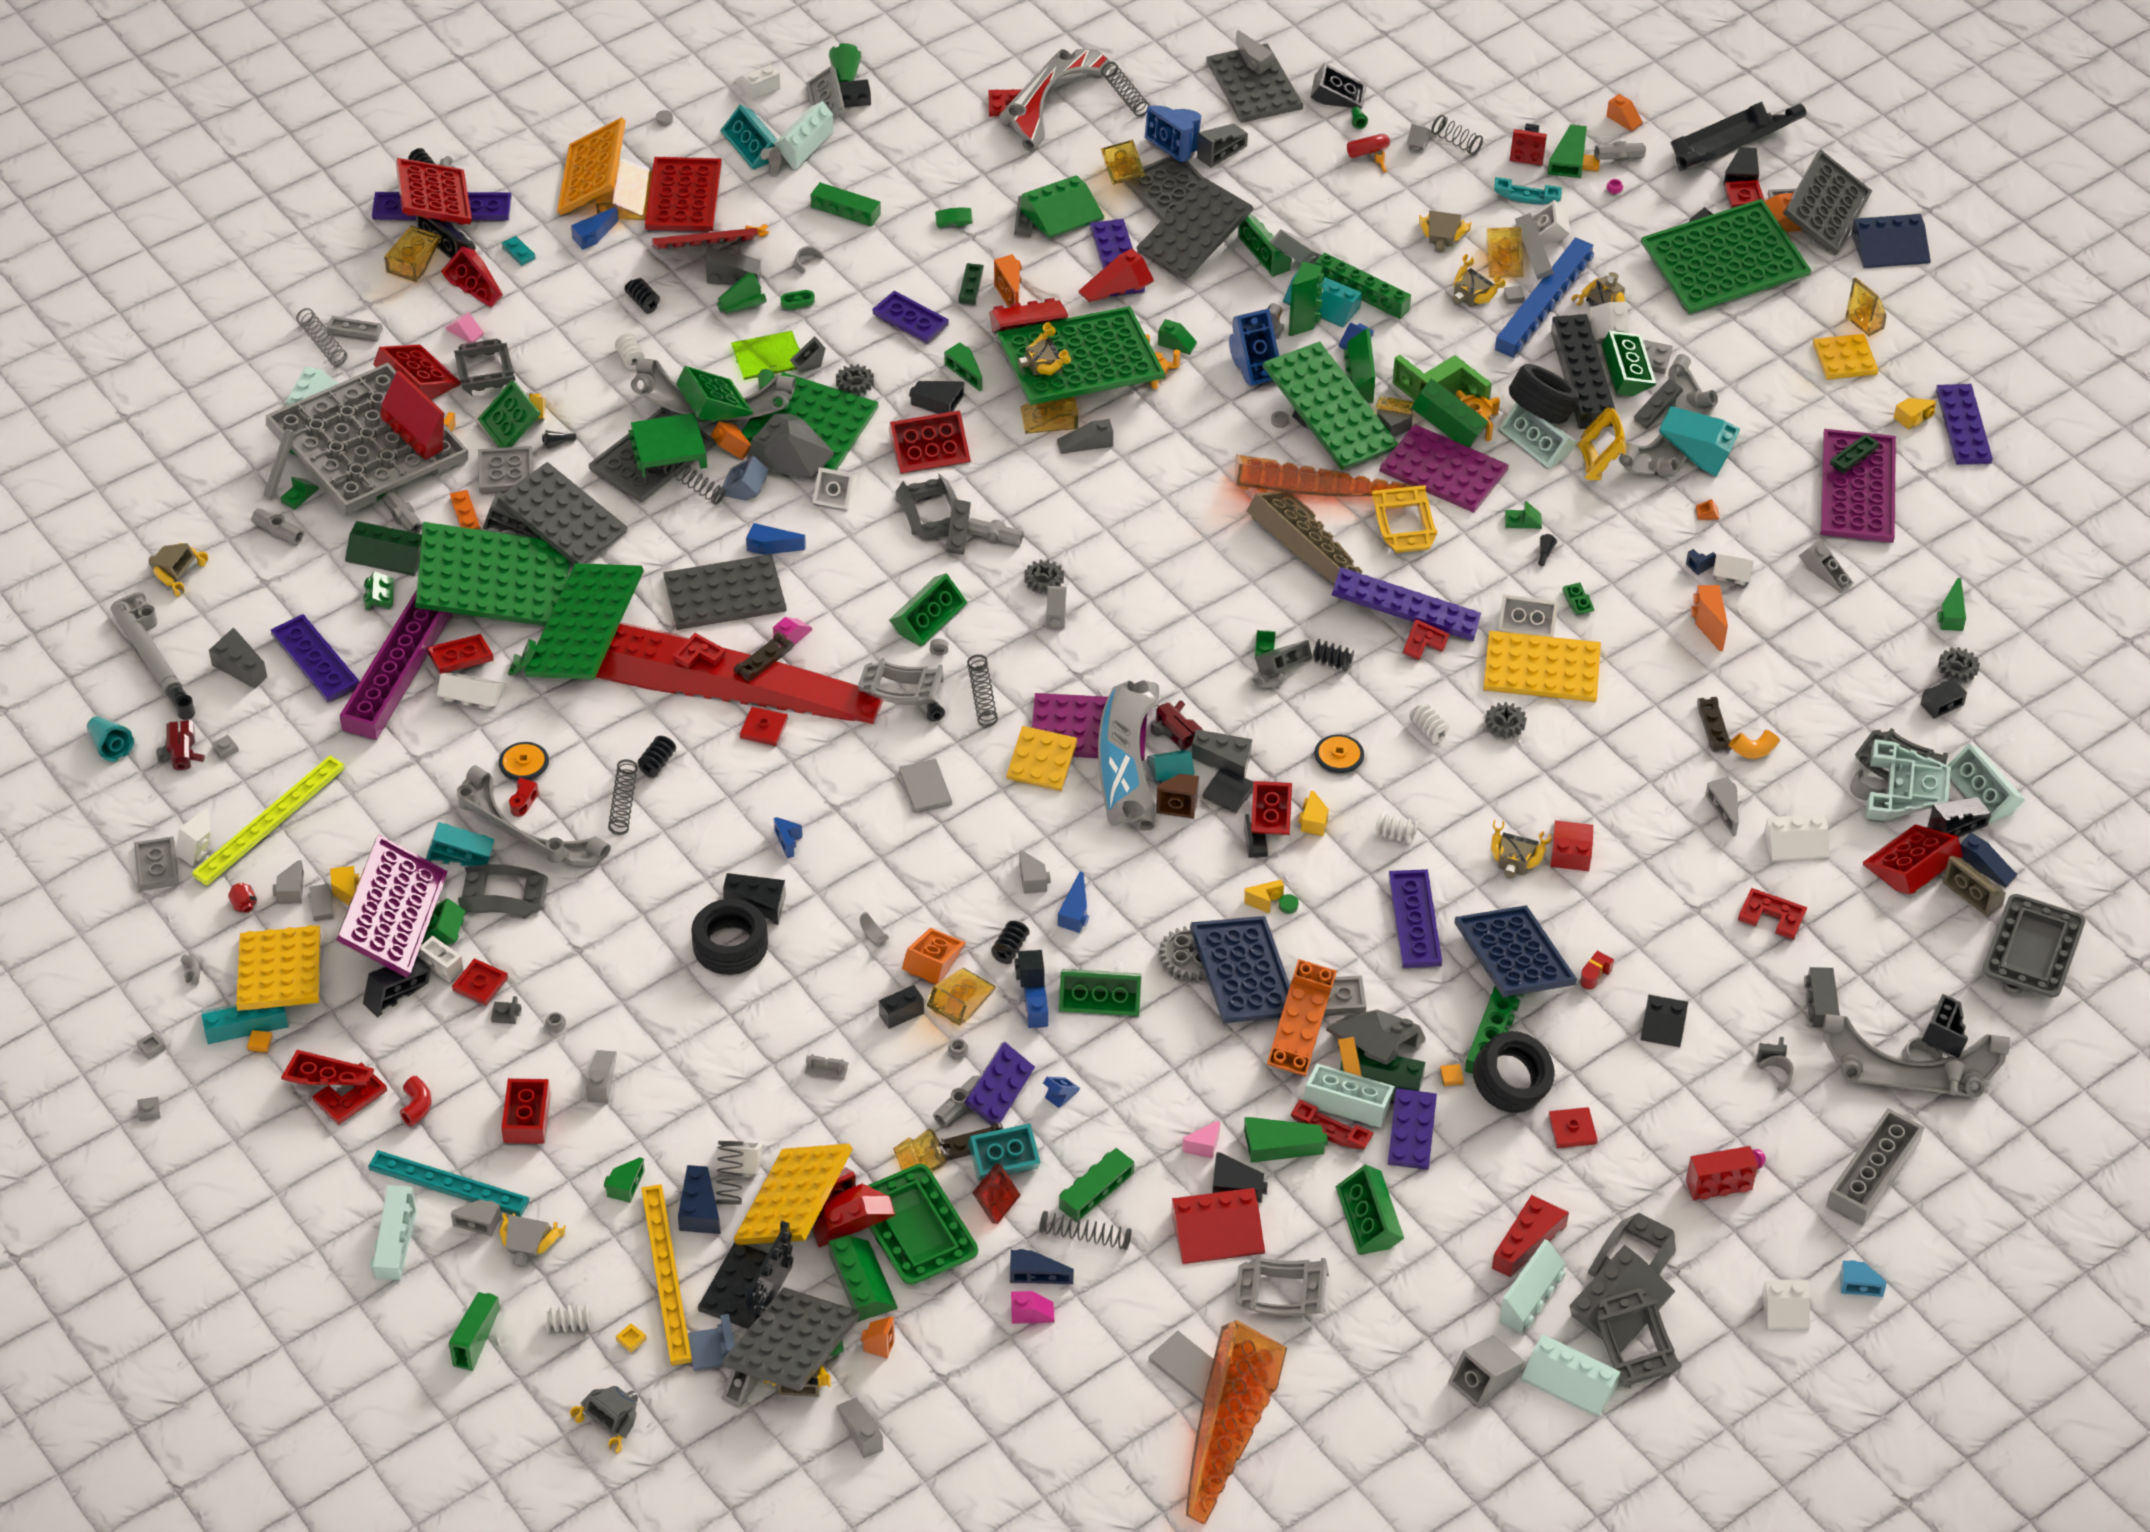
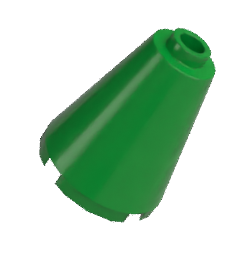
[829,43,862,82]
[716,272,767,314]

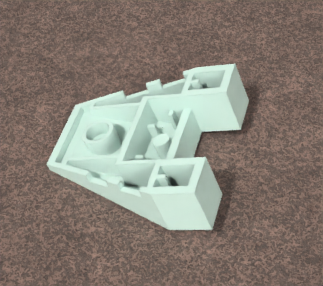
[1865,739,1951,821]

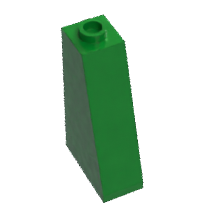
[1547,124,1587,178]
[1244,1117,1328,1163]
[449,1292,500,1371]

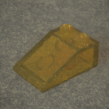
[1101,139,1145,185]
[384,226,441,282]
[1486,227,1524,278]
[1845,277,1887,336]
[1020,396,1078,434]
[927,967,996,1026]

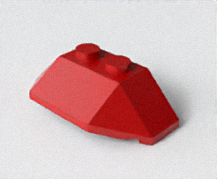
[813,1183,895,1248]

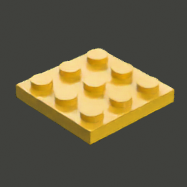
[1813,334,1879,380]
[1006,726,1078,791]

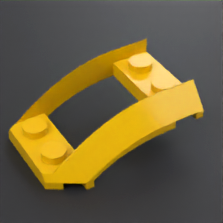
[1577,407,1626,480]
[1372,485,1438,553]

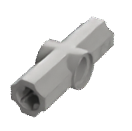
[1594,141,1646,162]
[383,490,423,534]
[251,508,304,544]
[967,518,1024,546]
[933,1075,979,1127]

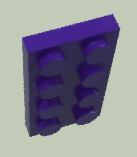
[872,290,949,343]
[964,1041,1035,1126]
[1387,1089,1437,1170]

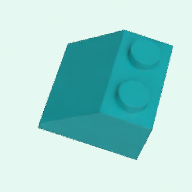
[1147,750,1195,784]

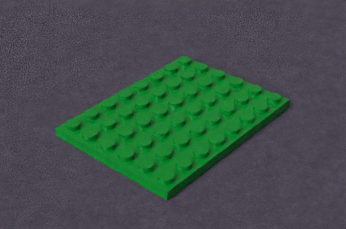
[1641,199,1811,314]
[997,306,1165,405]
[415,522,569,626]

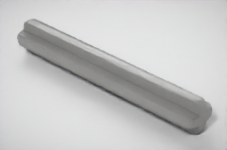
[264,429,295,499]

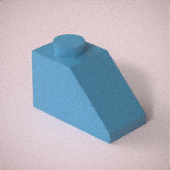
[1840,1260,1887,1297]

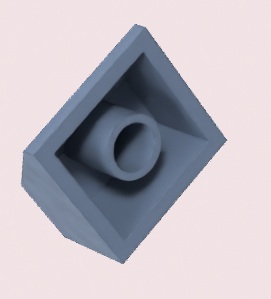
[720,456,769,501]

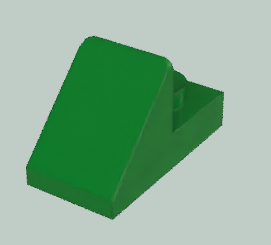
[280,477,319,510]
[1505,501,1542,529]
[1255,630,1276,660]

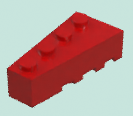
[1492,1194,1569,1277]

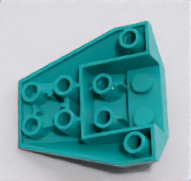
[1658,406,1740,477]

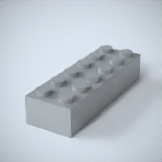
[1826,1108,1925,1225]

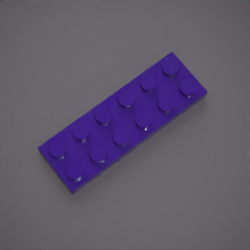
[1090,219,1145,297]
[1936,384,1993,465]
[270,614,360,703]
[1388,869,1442,968]

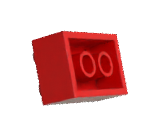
[501,1078,551,1144]
[1686,1146,1758,1200]

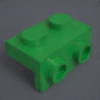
[363,571,394,610]

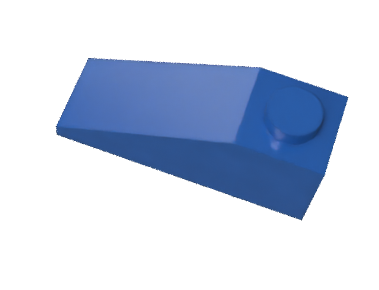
[571,207,618,250]
[746,523,806,555]
[1057,871,1089,933]
[1024,986,1048,1028]

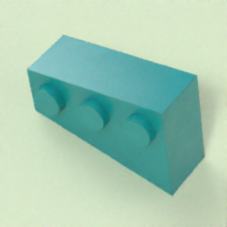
[426,822,495,867]

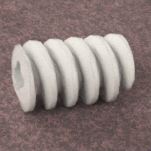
[615,332,645,371]
[1409,704,1449,744]
[1376,812,1418,844]
[546,1304,591,1333]

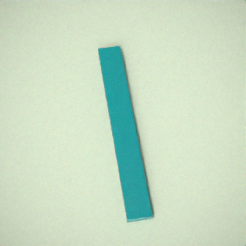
[368,1150,529,1217]

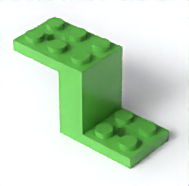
[1392,355,1492,401]

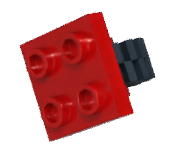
[1509,123,1547,166]

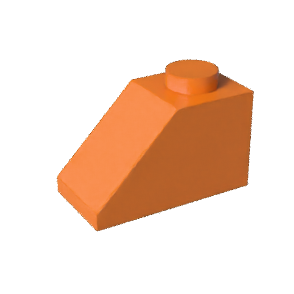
[1606,94,1643,132]
[710,421,751,460]
[861,1316,895,1358]

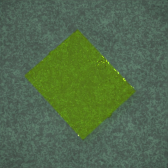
[731,331,800,380]

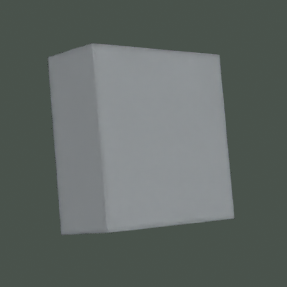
[1504,286,1525,304]
[137,1032,166,1059]

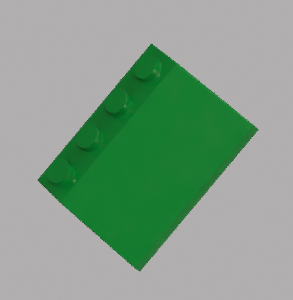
[1020,175,1104,238]
[676,366,753,421]

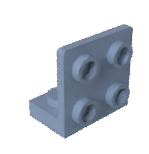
[688,1314,735,1371]

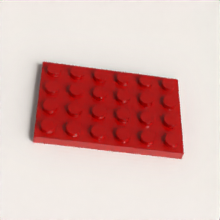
[645,157,722,232]
[396,158,472,225]
[651,228,758,250]

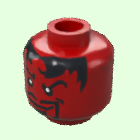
[228,883,257,913]

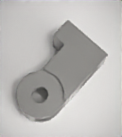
[1268,303,1284,339]

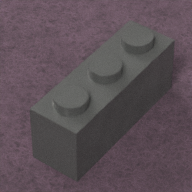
[1804,967,1840,1027]

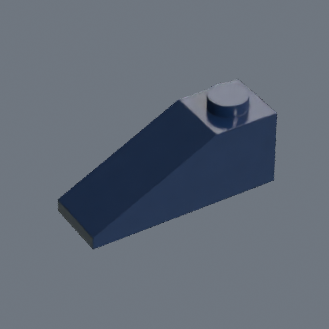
[1960,833,2017,888]
[1010,1249,1074,1284]

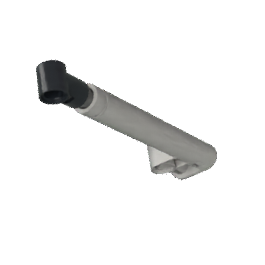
[110,592,195,720]

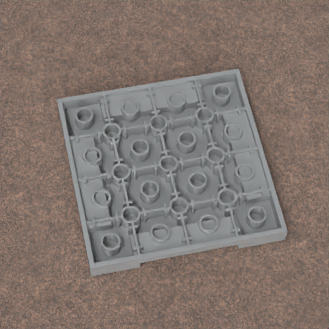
[266,363,468,515]

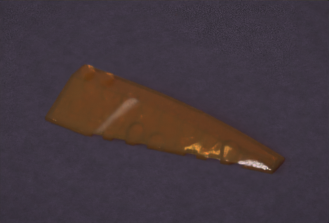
[1235,454,1416,497]
[1186,1320,1287,1524]

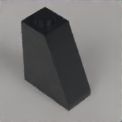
[1723,147,1759,186]
[909,381,964,414]
[1212,1152,1268,1203]

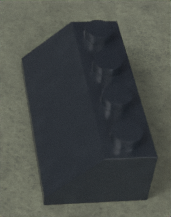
[416,216,476,259]

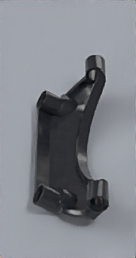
[1670,101,1807,172]

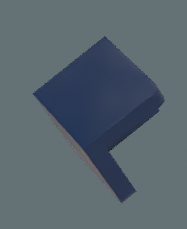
[1686,549,1716,575]

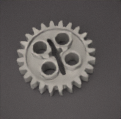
[1159,926,1207,982]

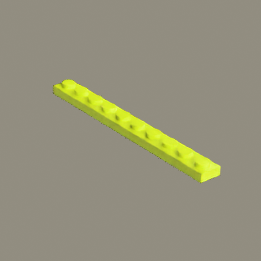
[192,755,345,886]

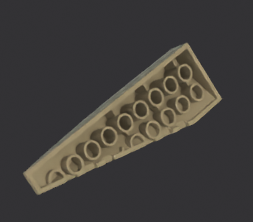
[1246,490,1363,584]

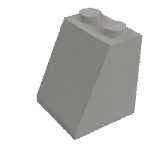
[1448,1335,1525,1409]

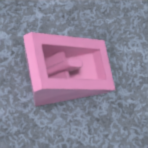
[446,312,484,343]
[1182,1121,1220,1158]

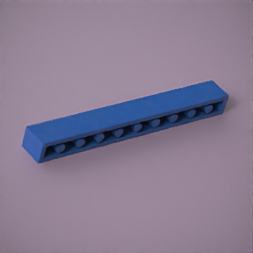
[1495,237,1594,358]

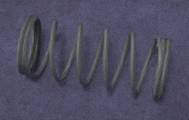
[1431,115,1483,155]
[715,1141,744,1205]

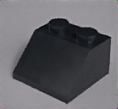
[1640,994,1688,1047]

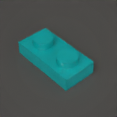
[502,236,536,266]

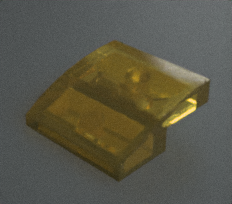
[1376,395,1415,414]
[893,1128,947,1172]

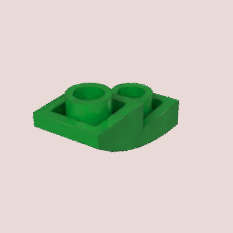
[935,207,973,228]
[1562,582,1594,615]

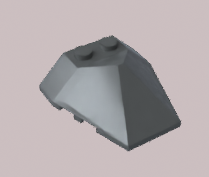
[747,413,834,479]
[1326,1009,1426,1065]

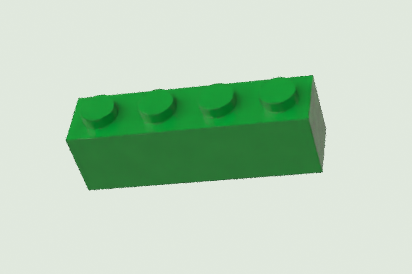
[810,182,881,227]
[1059,1148,1134,1223]

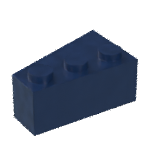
[678,1165,721,1234]

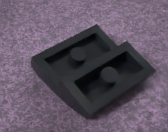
[1202,767,1253,813]

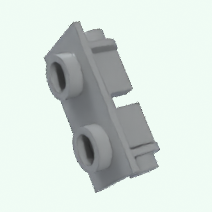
[805,1054,849,1080]

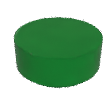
[1279,894,1299,914]

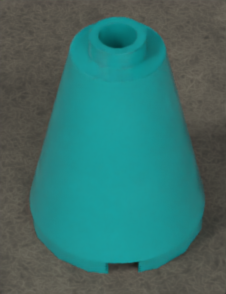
[87,716,134,762]

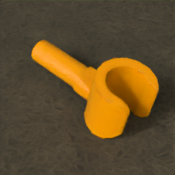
[1375,151,1387,173]
[745,224,769,237]

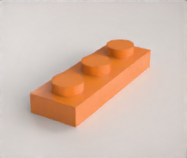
[450,490,481,530]

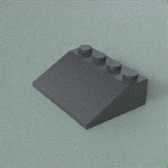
[1569,1245,1675,1353]

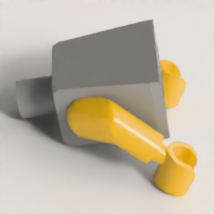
[499,1213,566,1267]

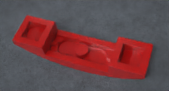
[1290,1099,1374,1150]

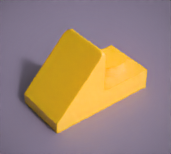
[1244,879,1284,913]

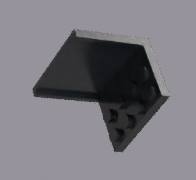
[698,1221,794,1329]

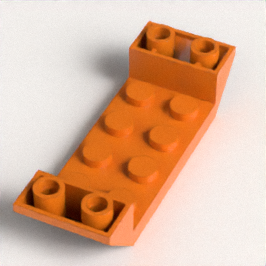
[1267,959,1337,1077]

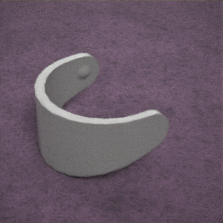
[761,147,782,176]
[793,246,824,273]
[1850,769,1885,800]
[860,912,889,945]
[1901,1037,1939,1063]
[1759,1055,1794,1092]

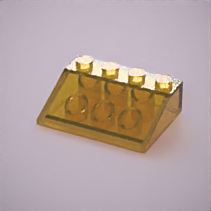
[596,159,652,220]

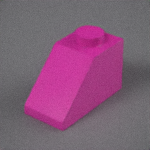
[773,617,812,647]
[1011,1291,1054,1324]

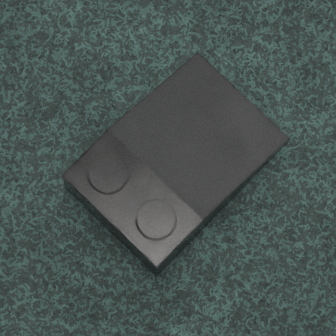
[1310,63,1367,109]

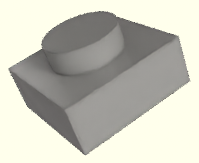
[211,735,239,760]
[137,1096,161,1121]

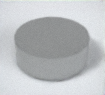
[656,110,673,126]
[1271,411,1289,428]
[930,639,949,655]

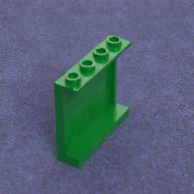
[628,413,708,478]

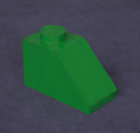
[1158,319,1197,355]
[604,1157,645,1203]

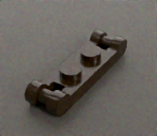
[734,632,794,682]
[1697,696,1731,752]
[932,1123,1004,1162]

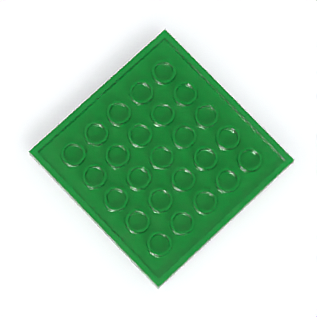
[741,372,879,470]

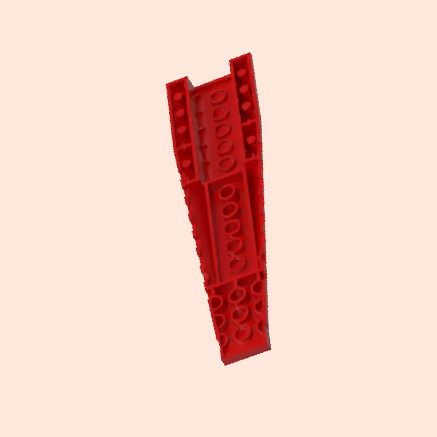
[595,622,883,724]

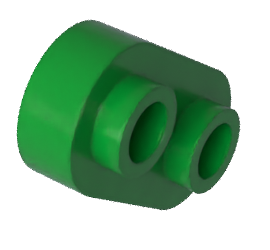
[780,290,815,310]

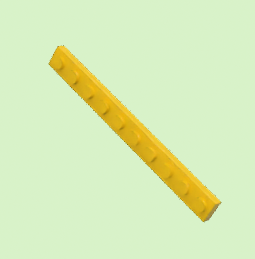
[641,1184,692,1366]

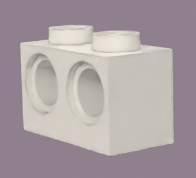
[419,936,464,983]

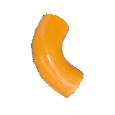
[1729,730,1780,759]

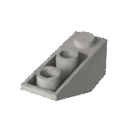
[1799,539,1854,593]

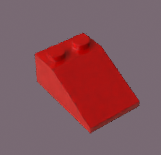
[1251,781,1292,835]
[1550,820,1594,871]

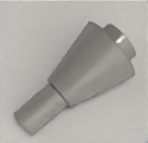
[1944,1060,1965,1095]

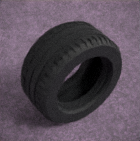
[1509,364,1579,424]
[691,899,768,975]
[1473,1031,1555,1113]

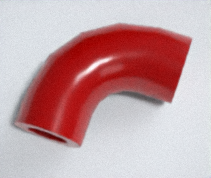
[1347,133,1390,158]
[400,1076,432,1127]

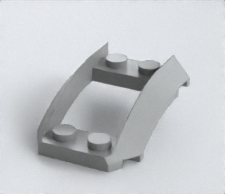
[858,658,944,705]
[1235,1255,1329,1316]

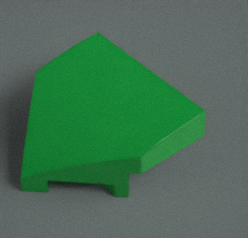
[507,639,536,675]

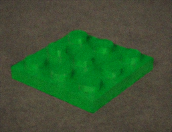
[478,380,541,448]

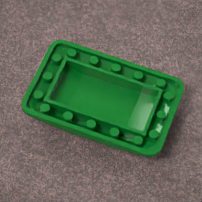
[867,1164,979,1285]

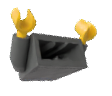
[570,1386,638,1453]

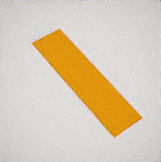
[1338,1037,1362,1076]

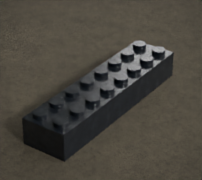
[1551,314,1616,429]

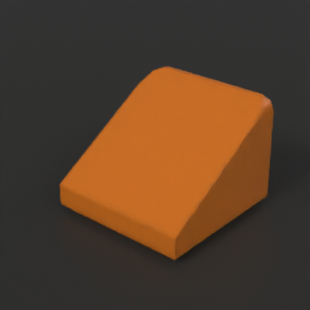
[1696,499,1720,520]

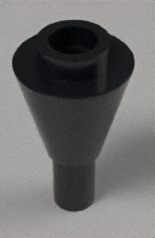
[542,430,576,448]
[1538,534,1557,566]
[927,702,945,721]

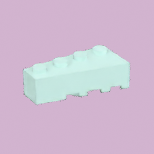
[371,1185,417,1280]

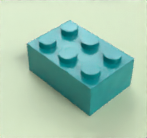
[968,1123,1041,1182]

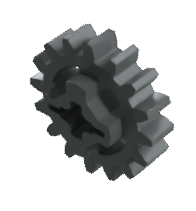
[836,364,874,396]
[1024,559,1064,594]
[1938,647,1980,683]
[1485,702,1527,739]

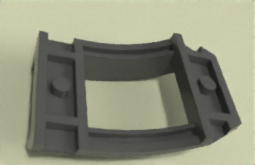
[454,339,515,397]
[896,473,958,540]
[1855,728,1948,781]
[458,864,548,919]
[1588,1213,1676,1277]
[1597,1288,1682,1388]

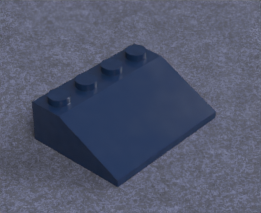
[1851,214,1931,268]

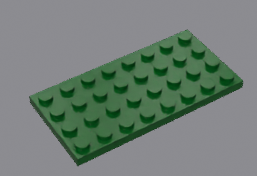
[1263,341,1399,471]
[524,563,644,680]

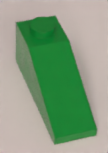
[944,342,982,392]
[1937,578,1966,631]

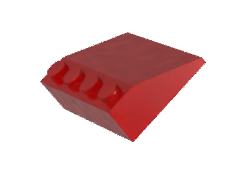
[989,298,1068,333]
[373,344,461,400]
[380,371,444,460]
[888,410,971,474]
[1863,824,1963,895]
[1171,1188,1265,1264]

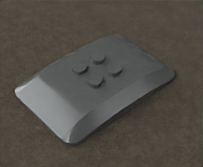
[1982,894,2085,998]

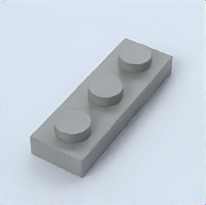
[326,316,383,341]

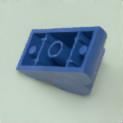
[1144,105,1202,162]
[1229,308,1279,385]

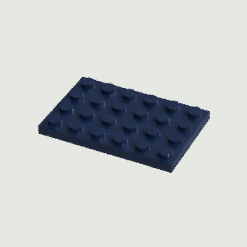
[1454,905,1577,997]
[1190,916,1290,1023]

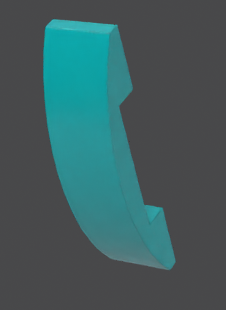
[1494,177,1562,204]

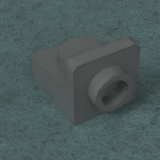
[491,996,522,1024]
[1756,1037,1787,1062]

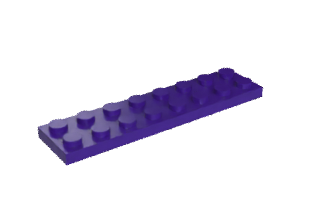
[372,192,512,221]
[1331,567,1481,641]

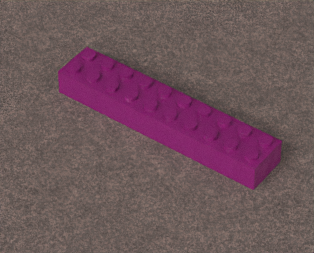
[339,589,453,740]

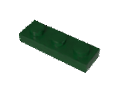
[958,263,984,305]
[1830,434,1880,474]

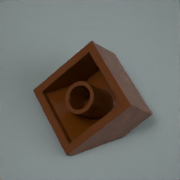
[1156,774,1199,819]

